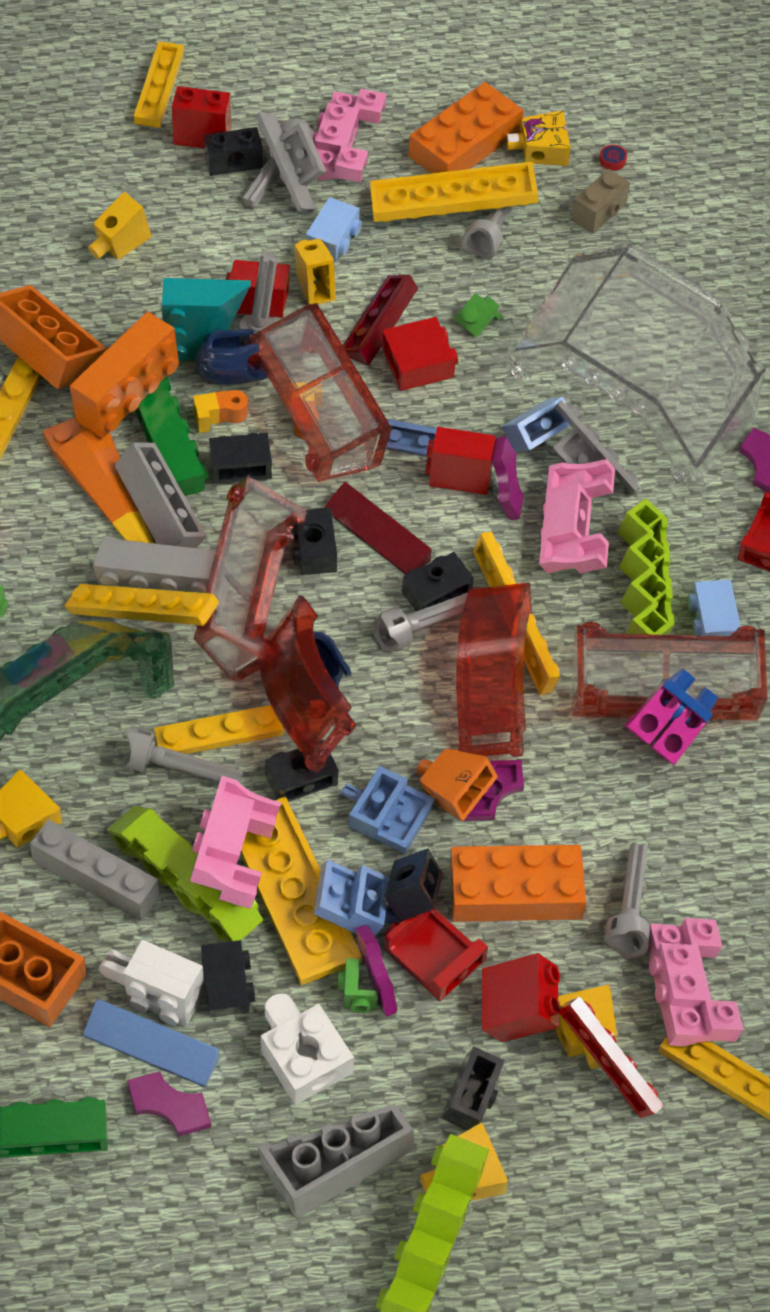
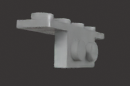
[256,112,326,212]
[552,400,640,495]

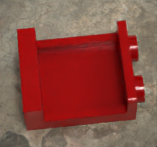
[737,492,770,572]
[384,905,488,1002]

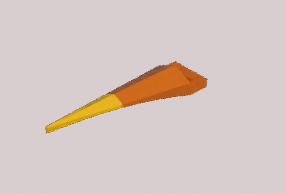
[43,418,154,543]

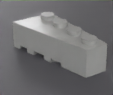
[258,1104,415,1219]

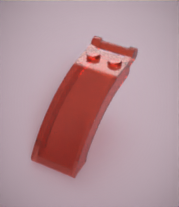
[456,583,532,757]
[260,596,356,773]

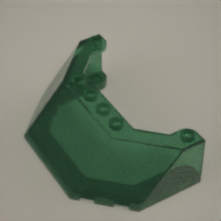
[0,621,175,751]

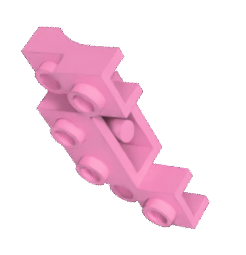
[312,89,386,182]
[539,459,615,574]
[190,776,281,909]
[647,918,743,1046]

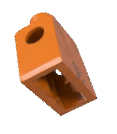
[417,749,498,822]

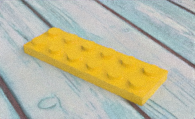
[370,162,539,222]
[240,796,362,986]

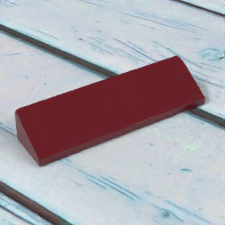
[339,275,418,366]
[324,482,432,575]

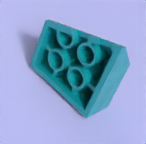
[161,278,251,362]

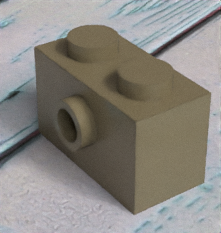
[572,169,630,234]

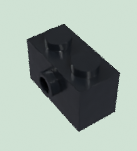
[209,433,272,484]
[402,552,474,612]
[201,940,255,1018]
[441,1046,505,1130]

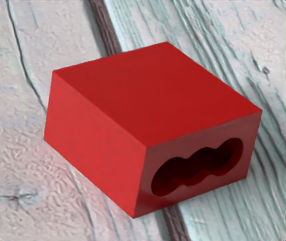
[171,86,232,148]
[226,260,290,318]
[382,317,458,391]
[425,426,496,495]
[482,953,561,1042]

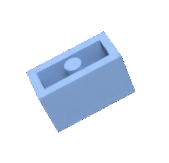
[306,197,362,263]
[501,397,570,452]
[688,579,741,648]

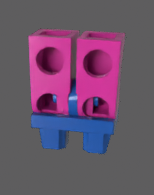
[624,668,719,765]

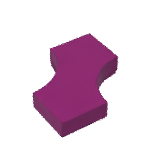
[739,427,770,493]
[492,436,524,520]
[464,760,524,821]
[355,925,398,1017]
[127,1071,212,1137]

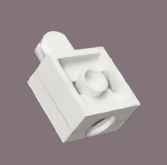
[98,940,204,1027]
[261,994,354,1105]

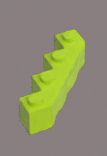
[617,498,674,659]
[107,806,264,942]
[375,1134,490,1312]

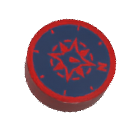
[599,145,627,171]

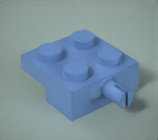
[341,766,435,854]
[314,859,400,936]

